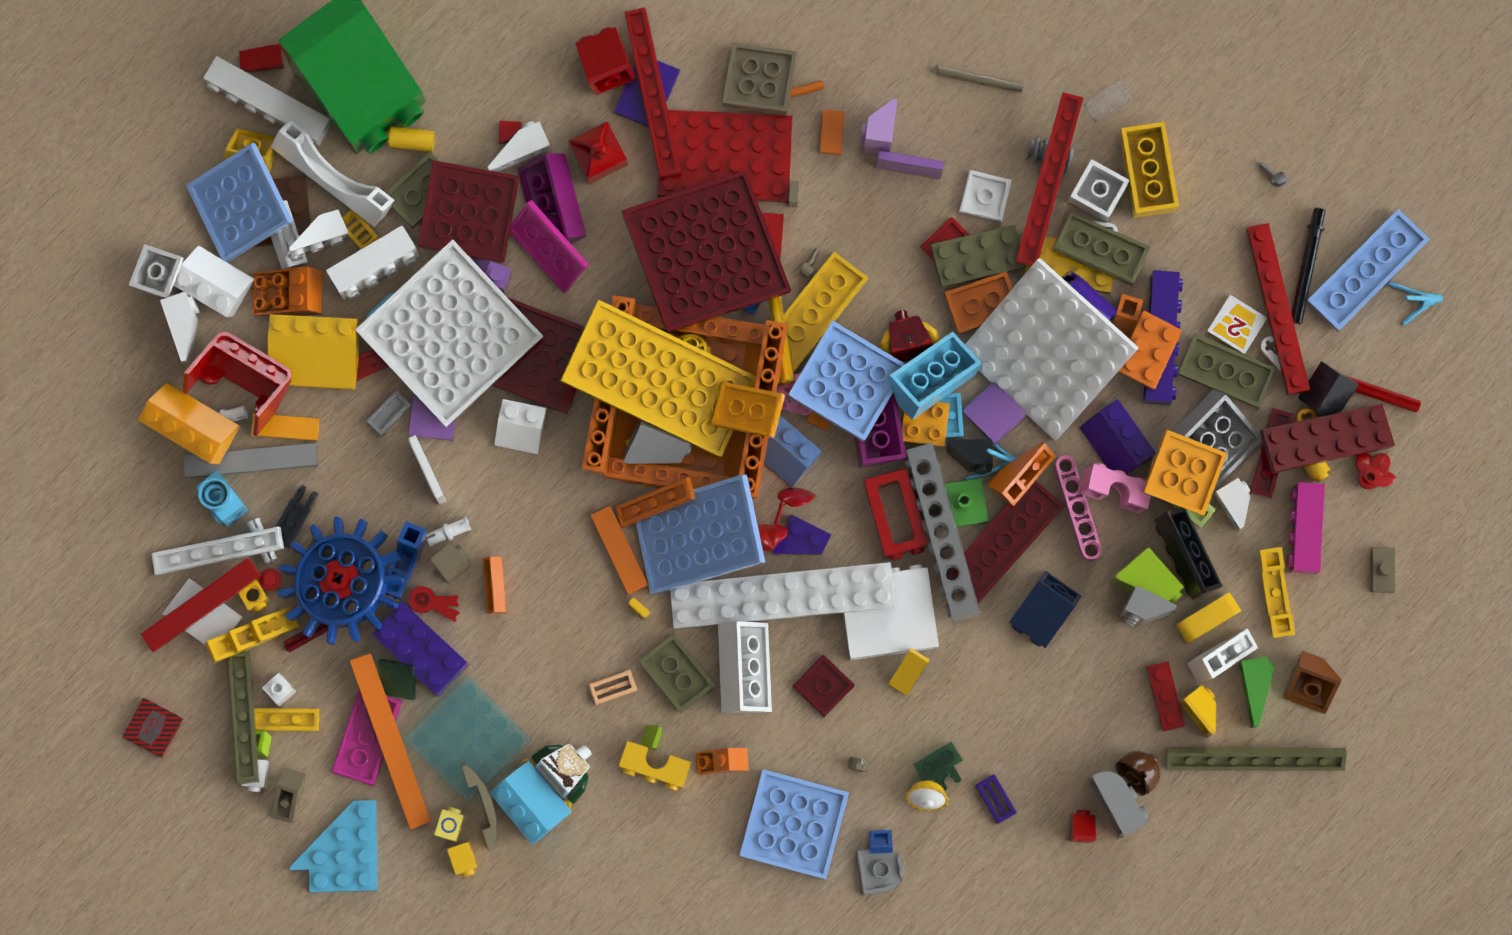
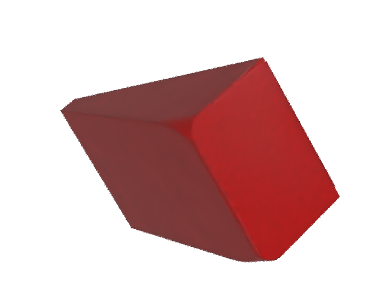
[239,44,284,72]

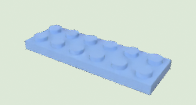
[1307,209,1430,332]

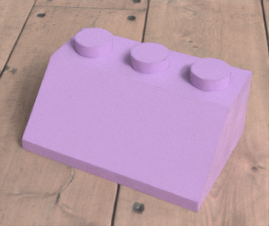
[860,99,898,156]

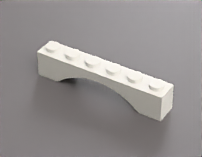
[271,120,394,227]

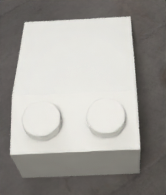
[160,291,200,369]

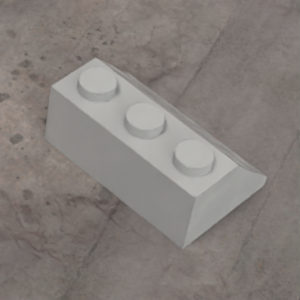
[1118,585,1177,627]

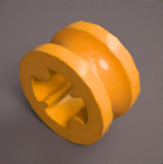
[1296,408,1317,422]

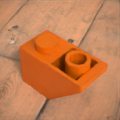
[1112,294,1143,338]
[697,748,749,775]

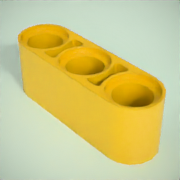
[1176,592,1241,644]

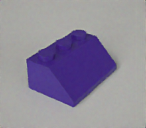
[1079,399,1156,475]

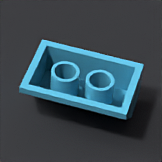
[490,760,572,845]

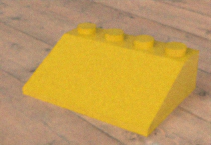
[268,314,361,390]

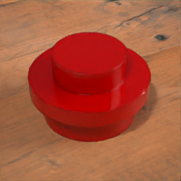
[259,569,282,591]

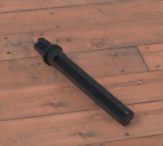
[1291,208,1326,324]

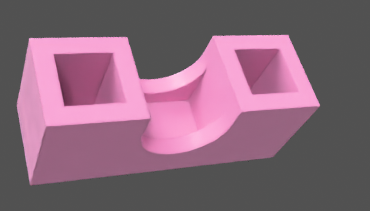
[1079,463,1150,514]

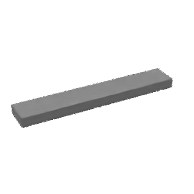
[183,443,318,478]

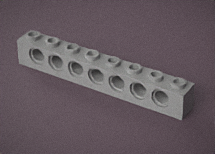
[905,443,981,622]

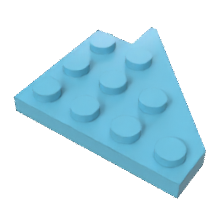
[290,800,378,892]

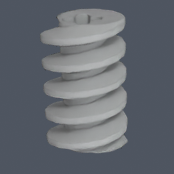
[1026,134,1074,172]

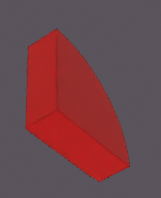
[499,121,522,144]

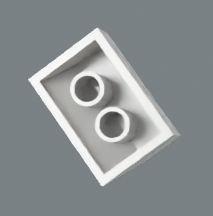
[174,245,255,317]

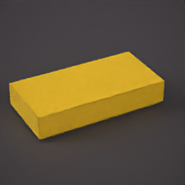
[888,648,930,696]

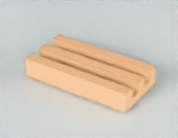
[588,670,638,706]

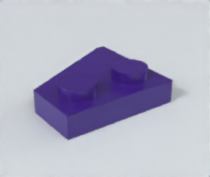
[773,515,831,555]

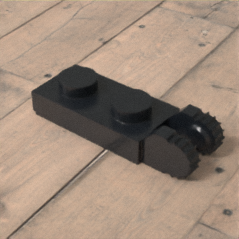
[275,485,318,549]

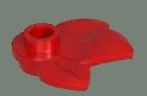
[1355,453,1396,490]

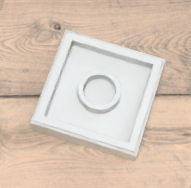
[959,170,1012,223]

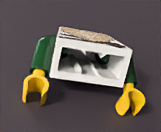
[521,744,591,810]

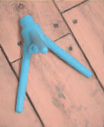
[1388,282,1443,325]
[965,437,1018,480]

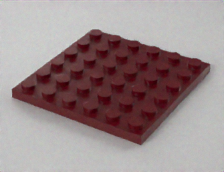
[621,171,792,333]

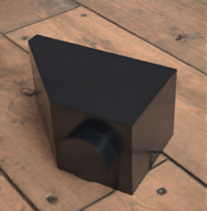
[947,439,993,475]

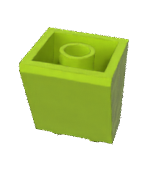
[1111,547,1184,603]

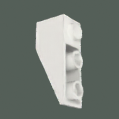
[283,209,348,259]

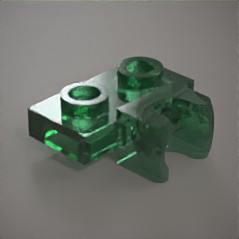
[913,741,963,791]

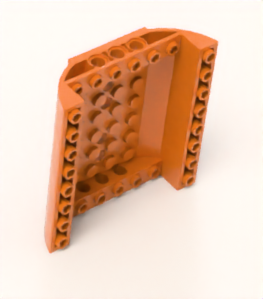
[582,295,788,499]

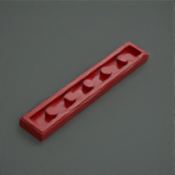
[141,558,262,652]

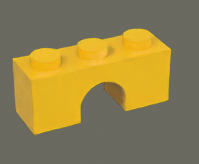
[619,741,691,791]

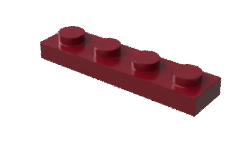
[1250,408,1294,499]

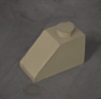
[271,768,306,823]

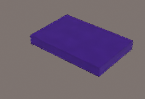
[615,60,680,128]

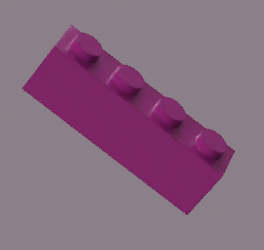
[518,153,587,244]
[854,392,906,468]

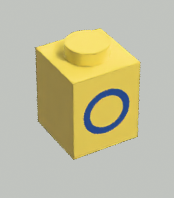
[434,807,465,842]

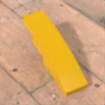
[204,607,299,663]

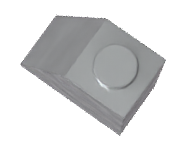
[623,419,692,464]

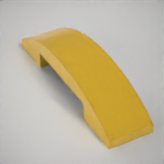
[1259,547,1295,638]

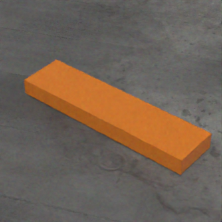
[615,478,696,528]
[590,506,648,595]

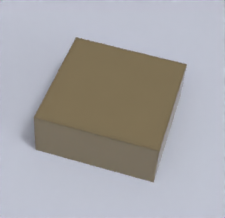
[789,181,799,207]

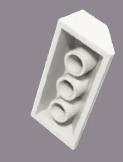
[718,621,772,713]

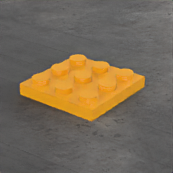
[1142,430,1227,516]

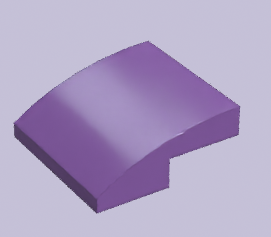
[962,382,1027,445]

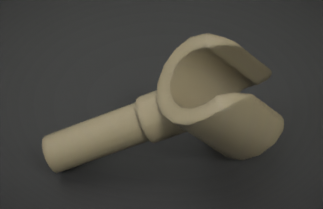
[800,248,819,279]

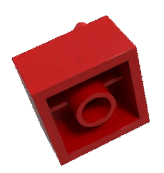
[568,121,628,184]

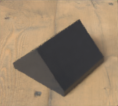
[1298,361,1359,416]

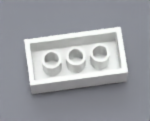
[326,225,419,301]

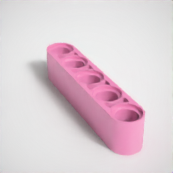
[1054,455,1102,562]

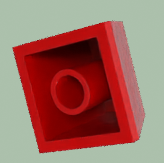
[575,27,637,96]

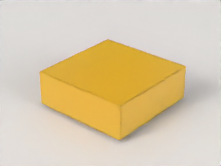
[628,597,651,620]

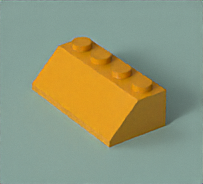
[138,382,240,464]

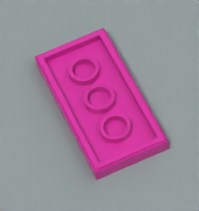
[510,200,589,293]
[331,690,403,786]

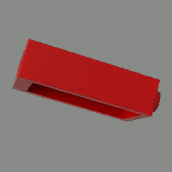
[863,468,928,561]

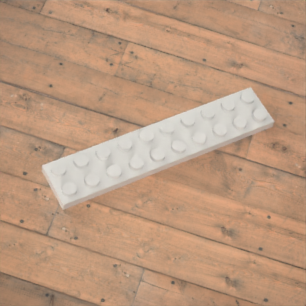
[670,562,895,629]

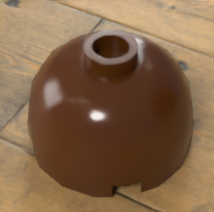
[1116,751,1161,796]

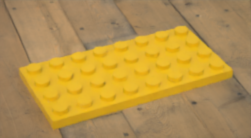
[560,300,756,458]

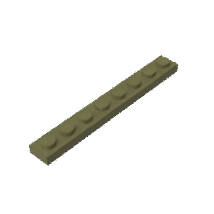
[1165,747,1347,771]

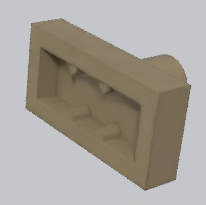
[1371,547,1395,593]

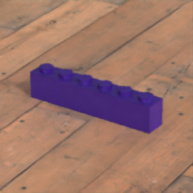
[1143,270,1183,405]

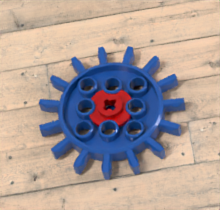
[277,517,405,645]

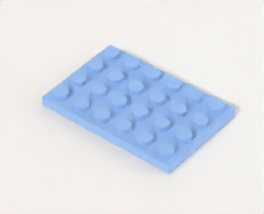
[636,475,765,594]

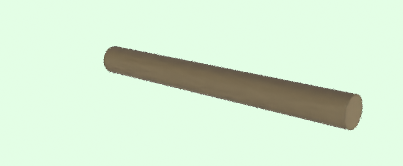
[937,66,1024,92]

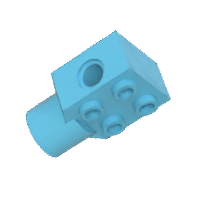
[195,471,249,527]

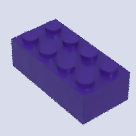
[372,602,469,697]

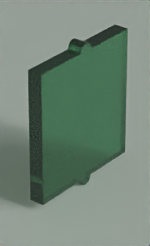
[378,658,417,700]

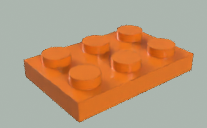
[944,271,1013,335]
[1118,311,1182,390]

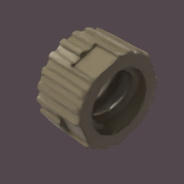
[847,757,869,772]

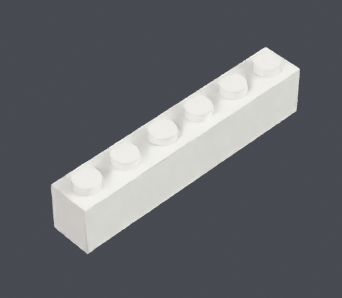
[203,56,332,146]

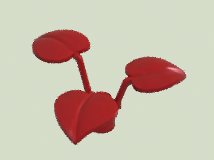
[757,487,816,551]

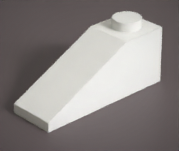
[488,121,551,172]
[1187,628,1258,683]

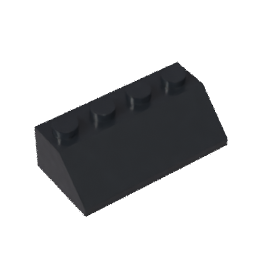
[1154,508,1223,600]

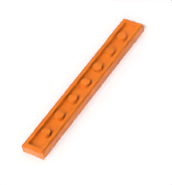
[349,653,431,830]

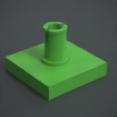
[944,478,989,529]

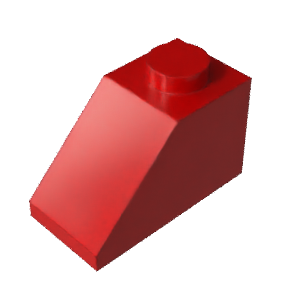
[1069,810,1096,843]

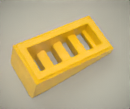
[342,210,380,250]

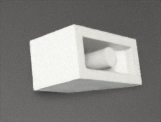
[1213,478,1250,532]

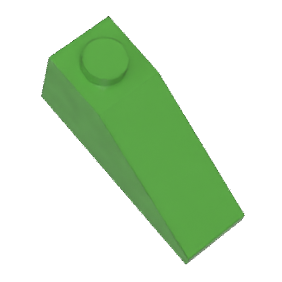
[1238,656,1274,729]

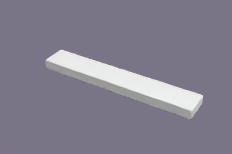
[151,527,284,575]

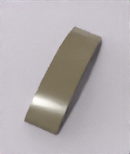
[460,762,497,851]

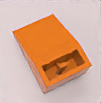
[252,266,322,316]

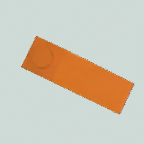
[987,442,1056,506]

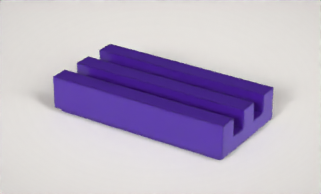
[975,774,1017,824]

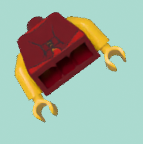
[880,310,940,362]

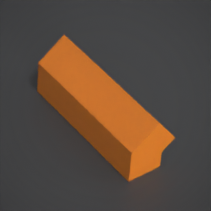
[482,557,507,614]

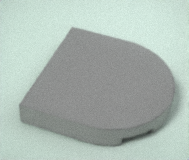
[856,848,904,895]

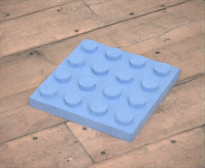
[186,143,293,262]
[787,320,905,442]
[739,769,849,880]

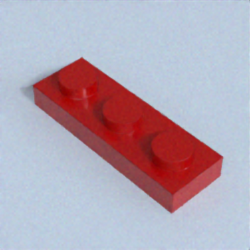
[1146,661,1185,732]

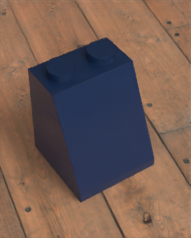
[1009,571,1082,648]

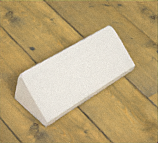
[271,200,308,269]

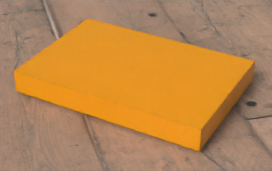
[711,381,785,438]

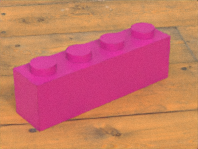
[1287,482,1325,575]

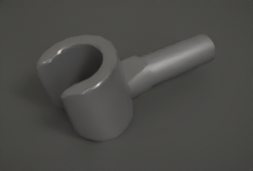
[1259,162,1287,187]

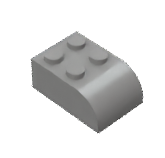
[1088,771,1149,838]

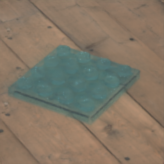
[405,676,531,803]

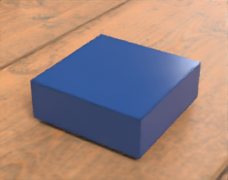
[869,830,893,853]

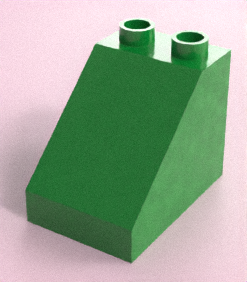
[278,0,426,154]

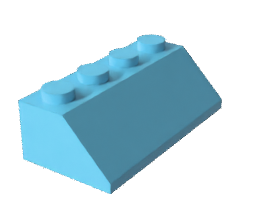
[889,332,982,420]

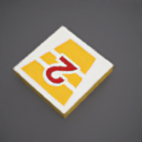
[1207,295,1267,354]

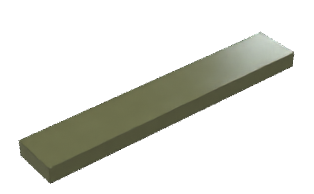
[227,652,260,785]

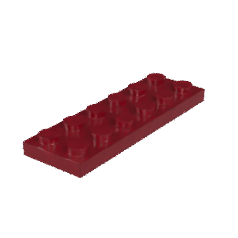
[1259,404,1395,473]
[947,480,1065,604]

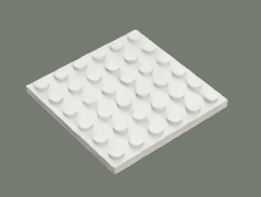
[356,240,544,427]
[965,258,1139,441]

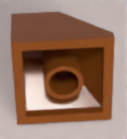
[1284,650,1342,714]

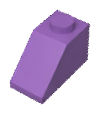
[471,258,512,294]

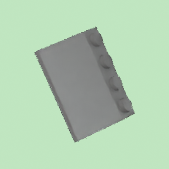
[1154,389,1262,490]

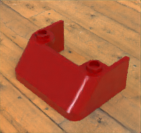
[182,332,292,436]

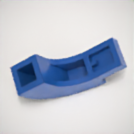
[385,521,427,600]

